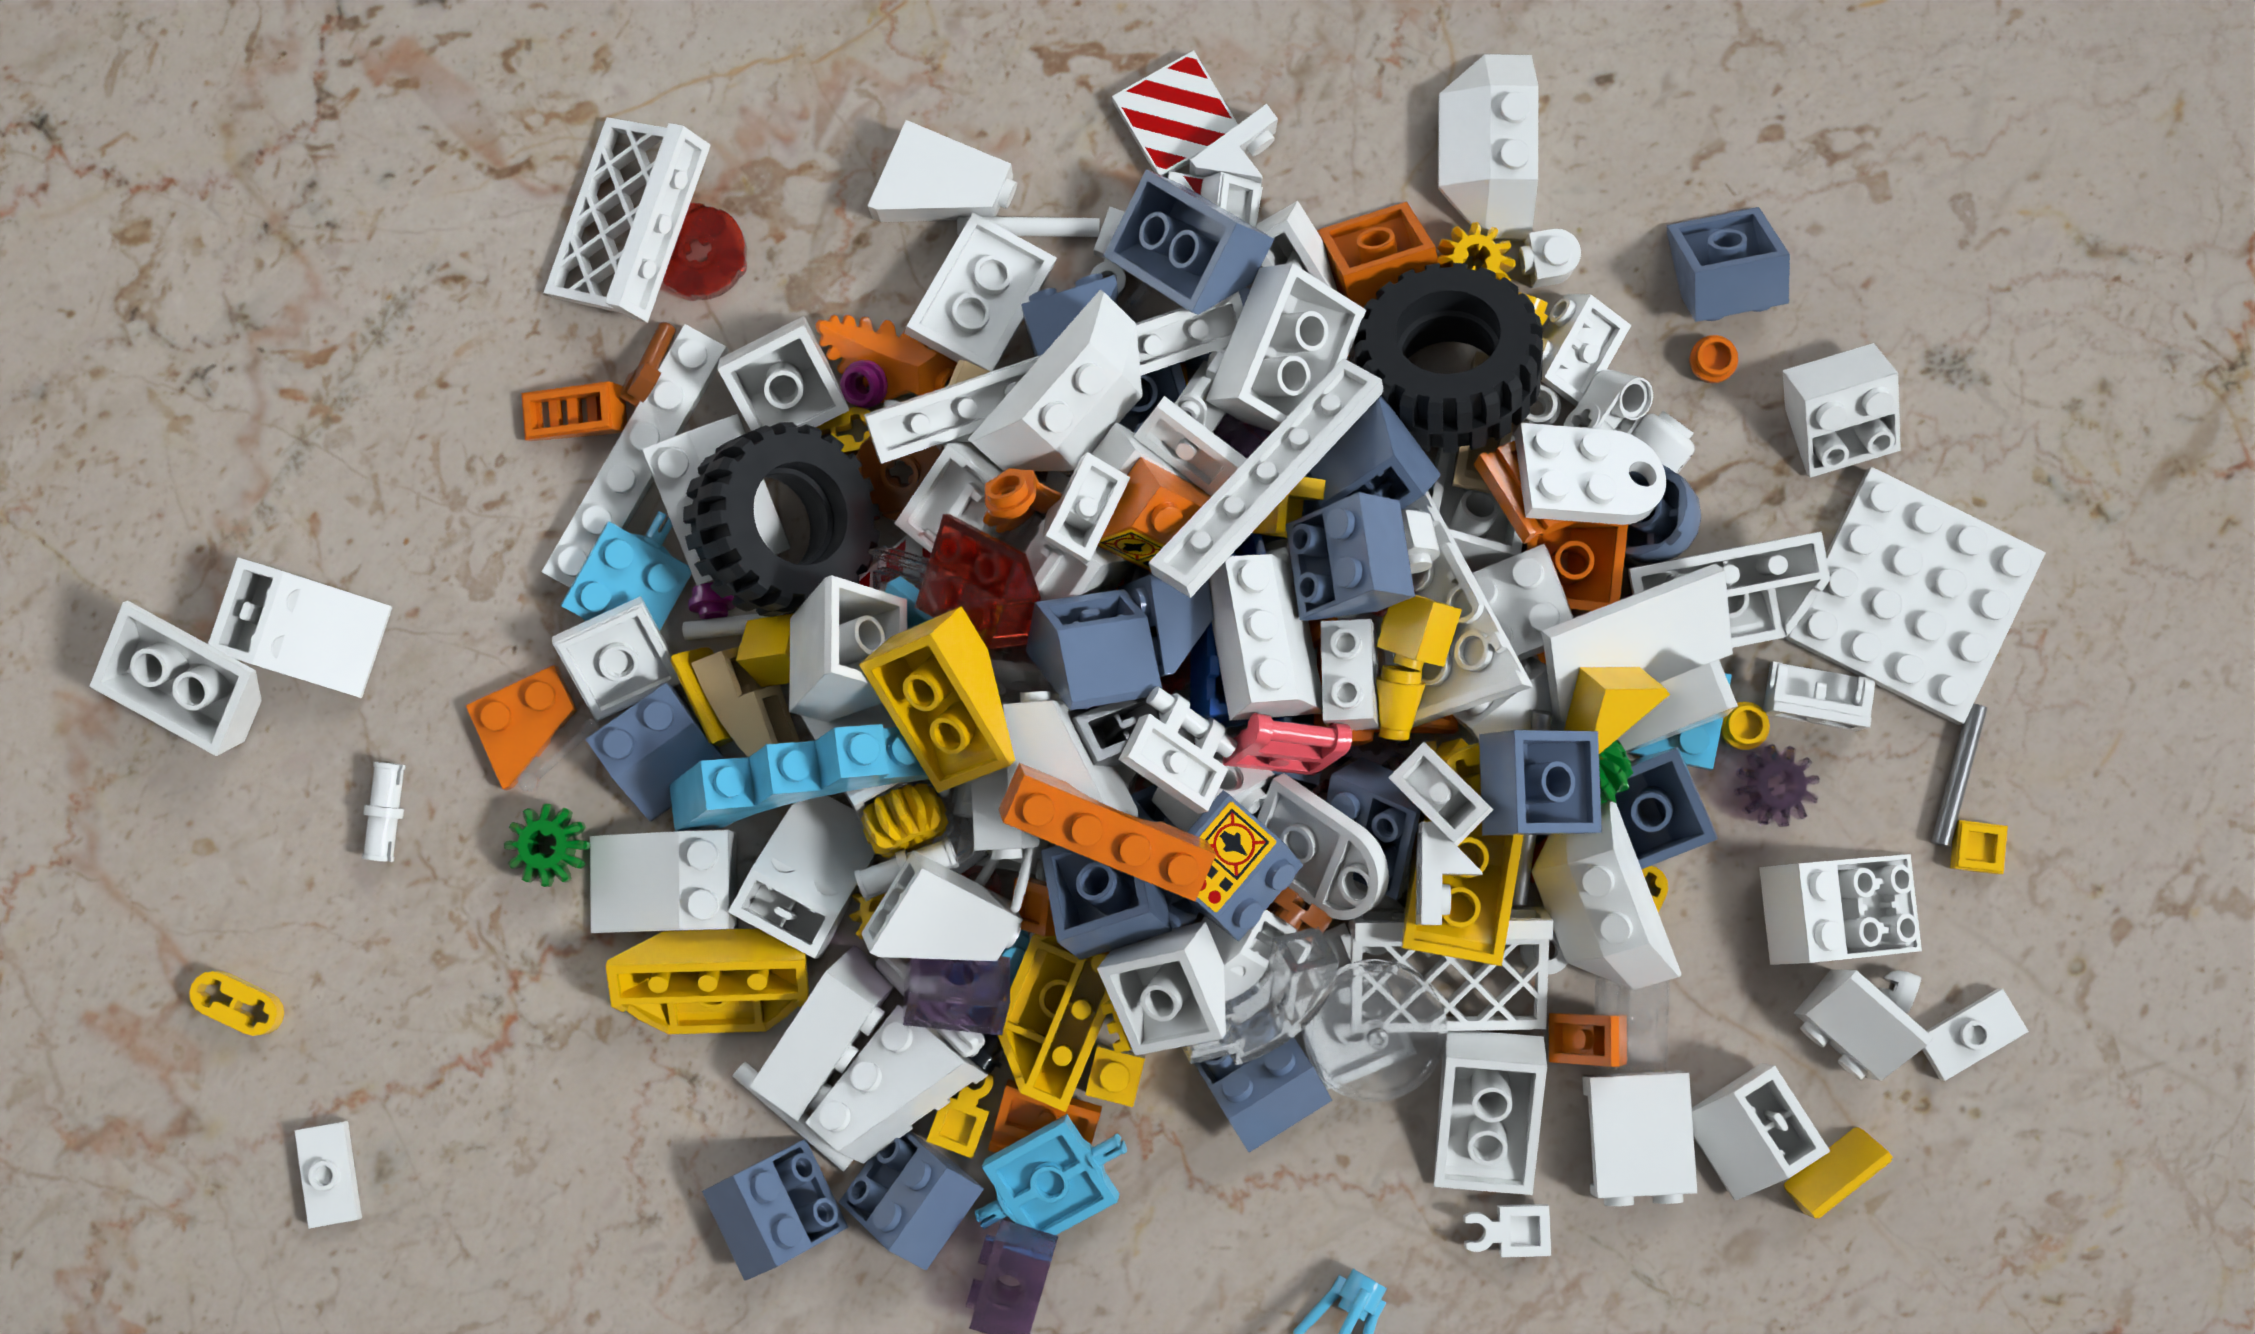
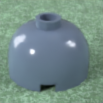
[1625,465,1701,564]

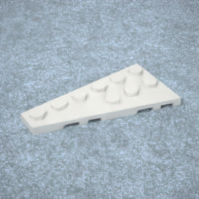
[1377,491,1533,728]

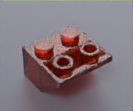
[915,514,1041,649]

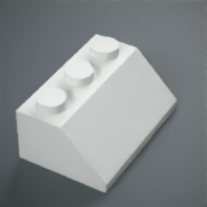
[1206,263,1366,432]
[642,414,791,586]
[1208,554,1323,721]
[89,601,262,756]

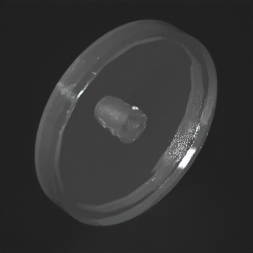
[1302,959,1447,1102]

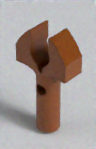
[620,322,676,407]

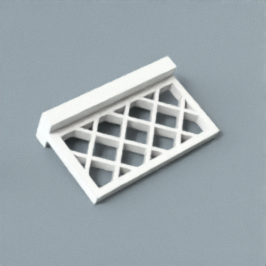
[543,117,711,323]
[1349,907,1553,1032]

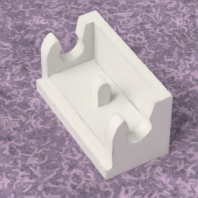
[1763,661,1875,731]

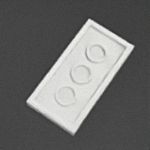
[1542,563,1733,722]

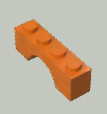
[998,762,1217,902]

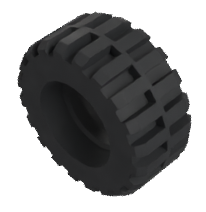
[1354,263,1543,453]
[683,422,880,617]

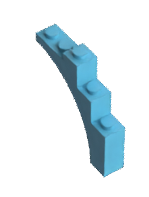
[669,724,929,831]

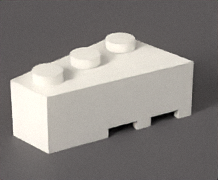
[749,945,895,1121]
[805,1005,988,1164]

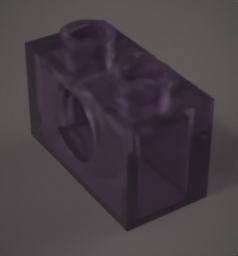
[903,956,1010,1035]
[965,1219,1058,1334]

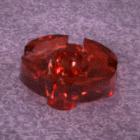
[662,203,747,301]

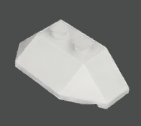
[1438,54,1538,241]
[968,290,1142,471]
[1628,532,1831,648]
[1531,801,1681,990]

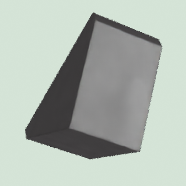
[1071,698,1180,767]

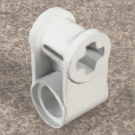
[1563,370,1653,435]

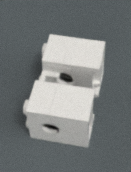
[894,441,1133,631]

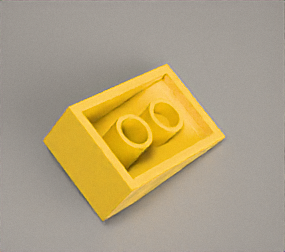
[859,606,1015,793]
[1401,811,1524,966]

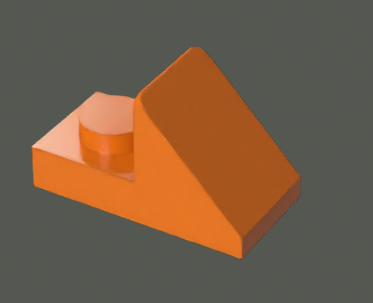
[1549,1013,1627,1067]

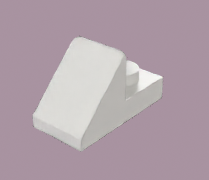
[1189,104,1278,186]
[1043,452,1131,564]
[1388,742,1494,846]
[1416,822,1483,925]

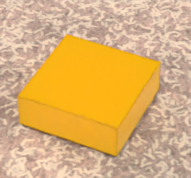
[1950,820,2008,875]

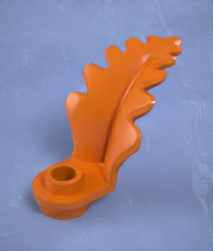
[815,315,957,403]
[983,468,1062,533]

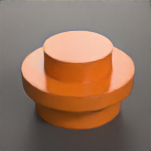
[1689,335,1738,383]

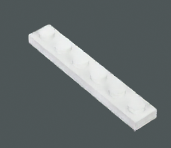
[542,324,729,588]
[1149,358,1384,598]

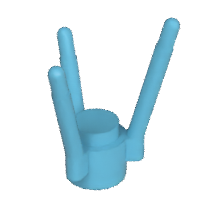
[1293,1269,1387,1334]

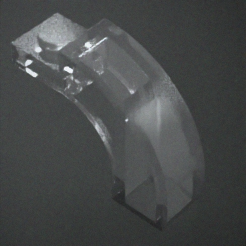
[1182,927,1339,1065]

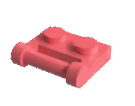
[1223,713,1352,776]

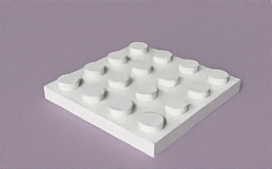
[1784,467,2046,725]

